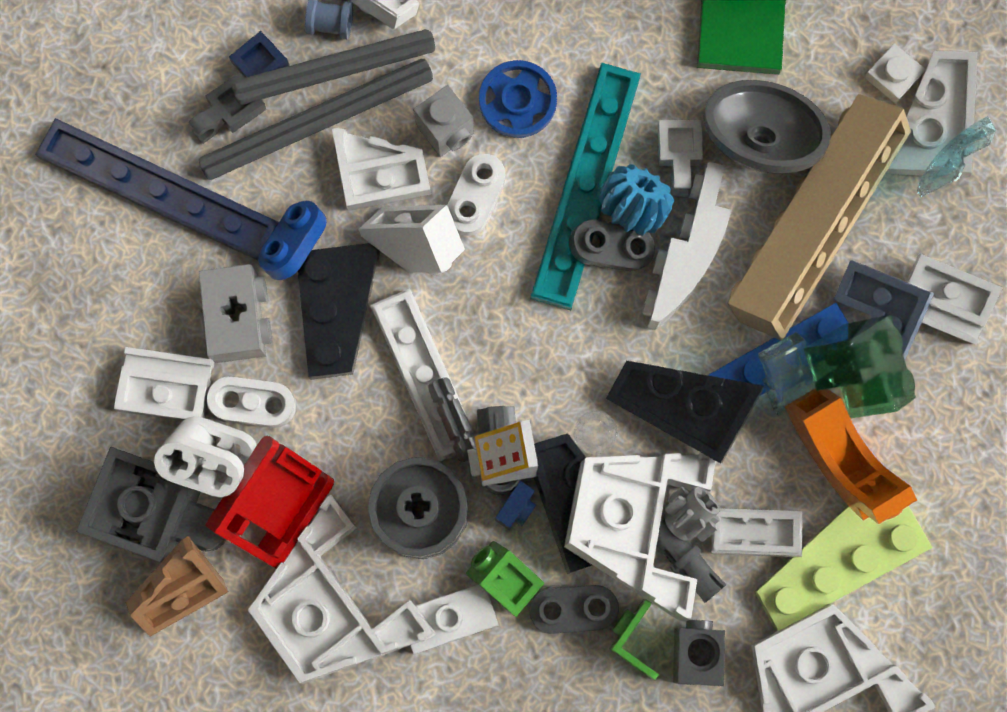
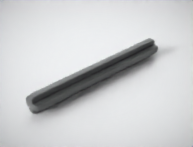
[232,29,435,105]

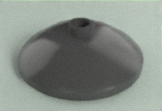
[703,80,831,174]

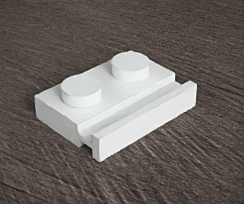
[906,254,1003,345]
[114,347,215,421]

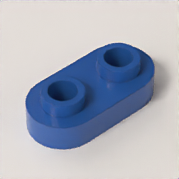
[258,200,327,280]

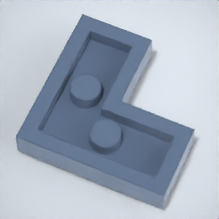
[833,260,934,374]

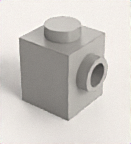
[413,85,474,157]

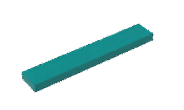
[530,62,641,311]

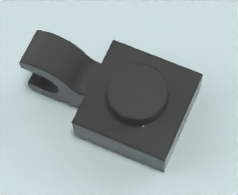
[189,72,266,144]

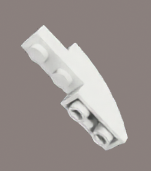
[642,161,732,330]

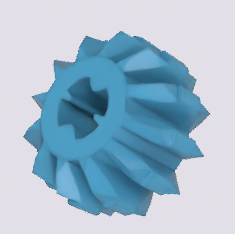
[598,164,675,236]

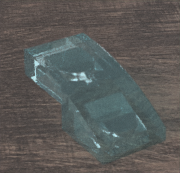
[917,116,997,198]
[758,332,816,416]

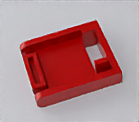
[205,435,334,569]

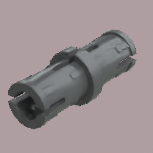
[656,519,727,603]

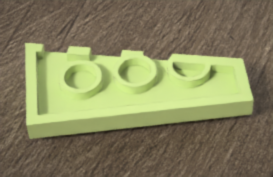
[755,505,933,631]

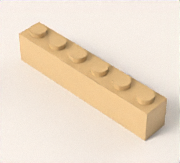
[727,94,911,341]

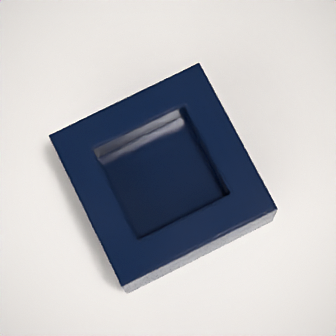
[229,30,290,78]
[495,481,536,530]

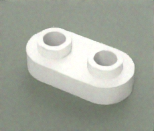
[447,154,505,236]
[207,377,296,428]

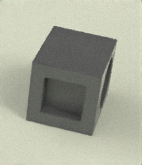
[673,620,725,686]

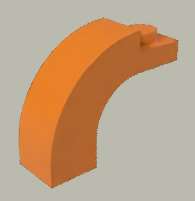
[784,384,917,524]

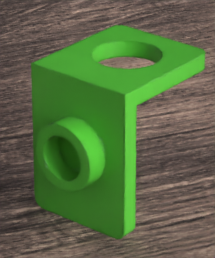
[609,599,659,680]

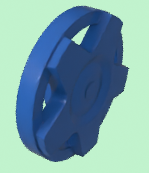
[479,60,557,138]

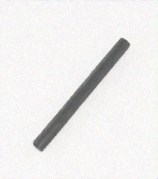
[199,59,433,180]

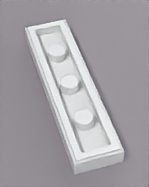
[371,288,475,463]

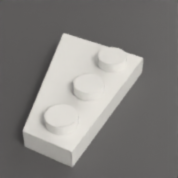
[885,51,978,178]

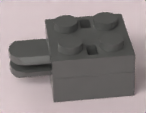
[76,446,226,562]

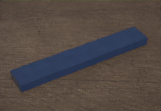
[35,118,279,261]

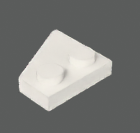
[332,128,431,211]

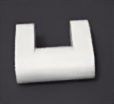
[154,416,257,497]

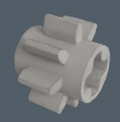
[664,486,720,542]

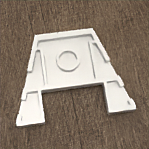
[564,453,716,622]
[248,495,436,683]
[751,604,936,712]

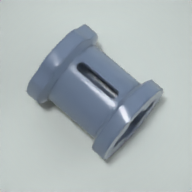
[305,0,353,40]

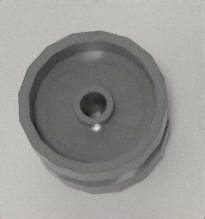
[368,457,469,560]

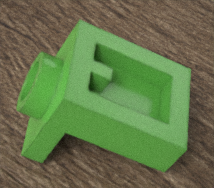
[466,541,544,617]

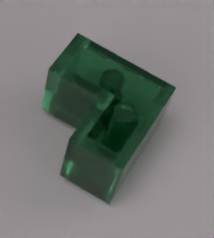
[803,315,916,419]

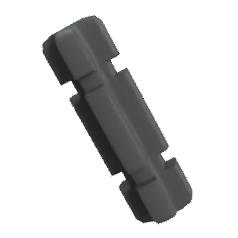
[428,377,476,462]

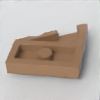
[125,536,229,637]

